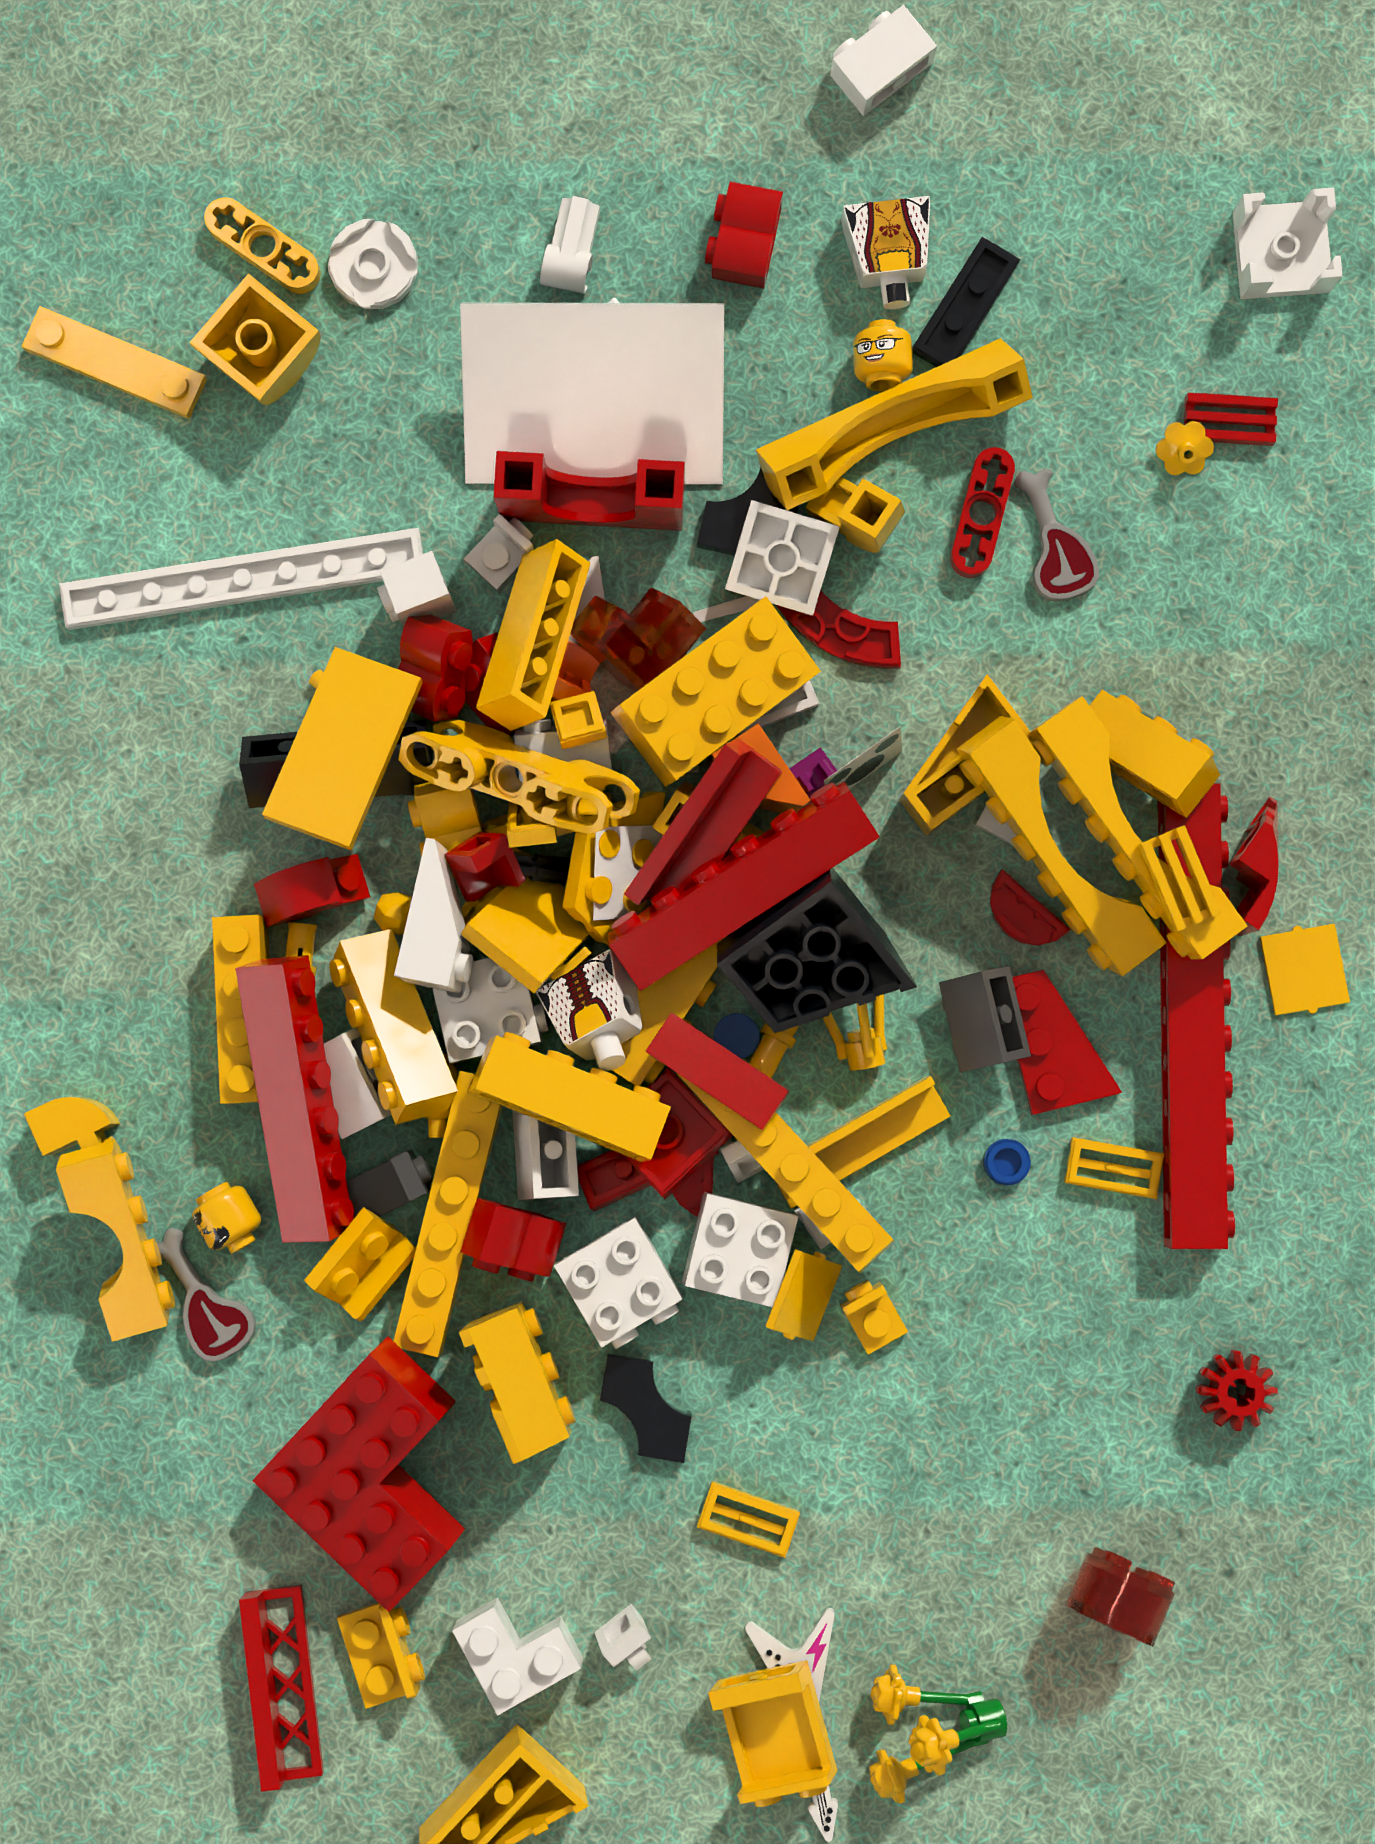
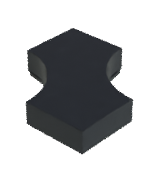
[697,468,799,556]
[600,1353,692,1463]

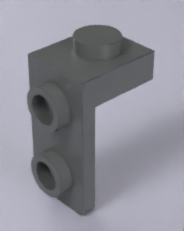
[347,1150,433,1219]

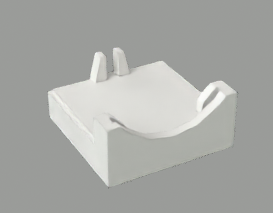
[725,500,840,616]

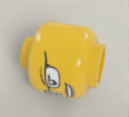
[853,319,913,392]

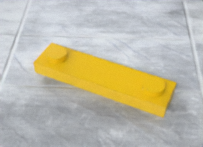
[21,306,207,419]

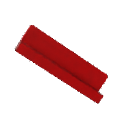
[624,738,782,905]

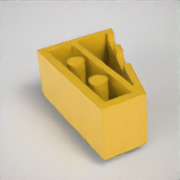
[419,1724,589,1844]

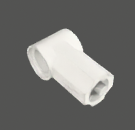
[540,196,600,294]

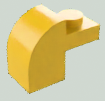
[805,477,905,553]
[24,1097,122,1156]

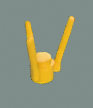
[823,994,887,1071]

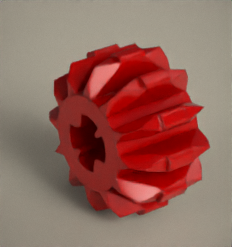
[1195,1350,1278,1431]

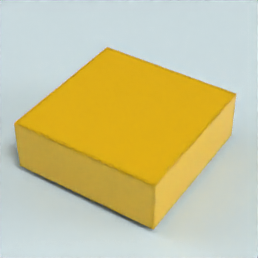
[550,691,607,750]

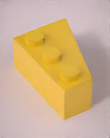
[899,674,1034,836]

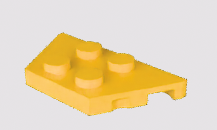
[562,791,666,950]

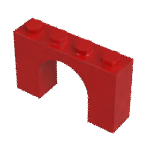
[493,451,685,531]

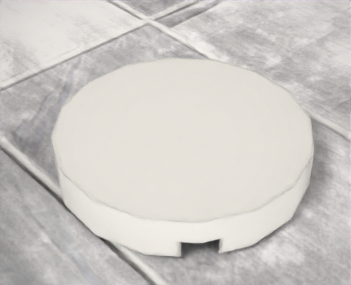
[328,219,418,309]

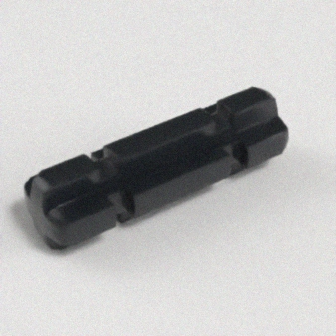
[514,851,571,884]

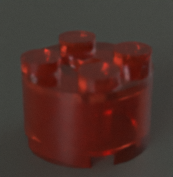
[1065,1547,1175,1647]

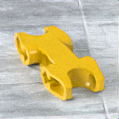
[398,719,640,834]

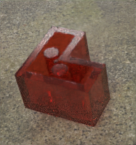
[570,587,707,692]

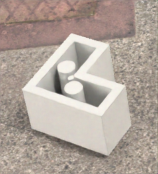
[452,1597,583,1716]

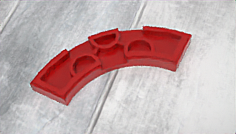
[775,590,901,669]

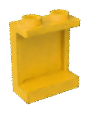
[708,1660,838,1807]

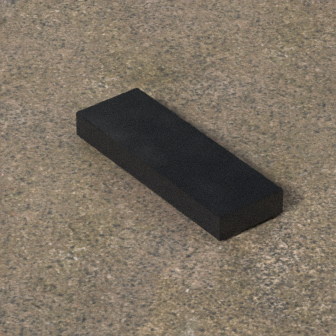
[912,236,1021,367]

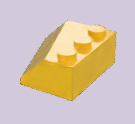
[459,1301,576,1464]

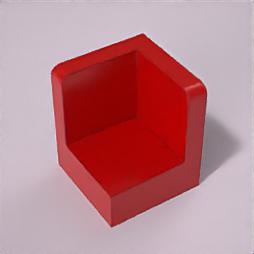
[444,832,526,902]

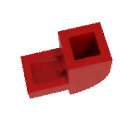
[254,854,371,928]

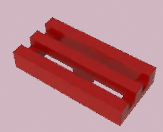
[1184,392,1278,446]

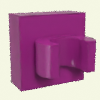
[789,747,837,803]

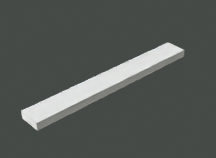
[59,528,423,630]

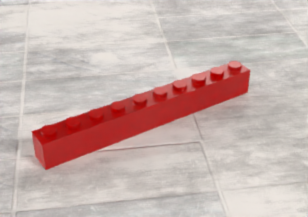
[1157,783,1235,1249]

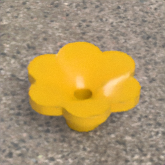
[1155,421,1214,476]

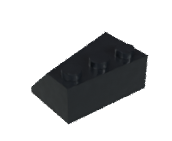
[717,868,917,1033]

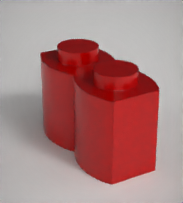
[705,181,783,289]
[398,614,473,722]
[460,1198,567,1282]

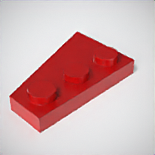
[1012,970,1122,1115]

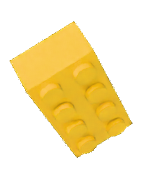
[610,596,821,787]

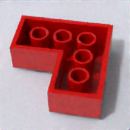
[252,1336,465,1612]

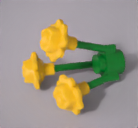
[869,1664,1007,1804]

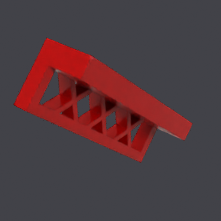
[239,1584,324,1792]

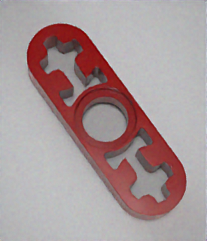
[950,447,1015,578]

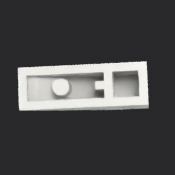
[394,838,473,993]

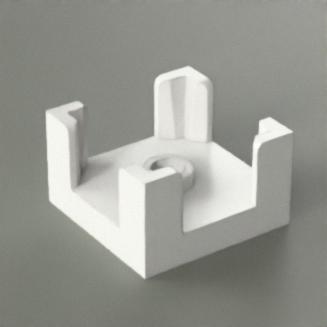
[1232,187,1343,299]

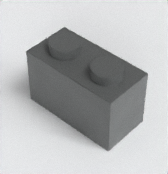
[939,966,1031,1072]

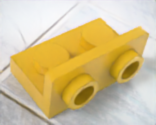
[304,1207,416,1322]
[337,1602,425,1709]

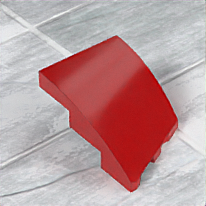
[1229,796,1279,936]

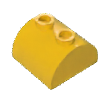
[189,273,321,405]

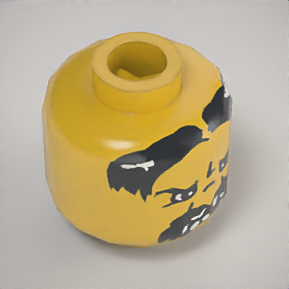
[192,1181,262,1254]

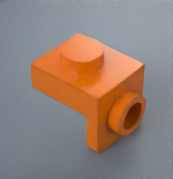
[551,640,601,702]

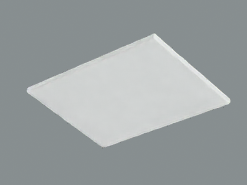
[460,303,724,484]

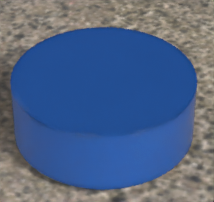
[713,1013,760,1059]
[983,1139,1031,1185]

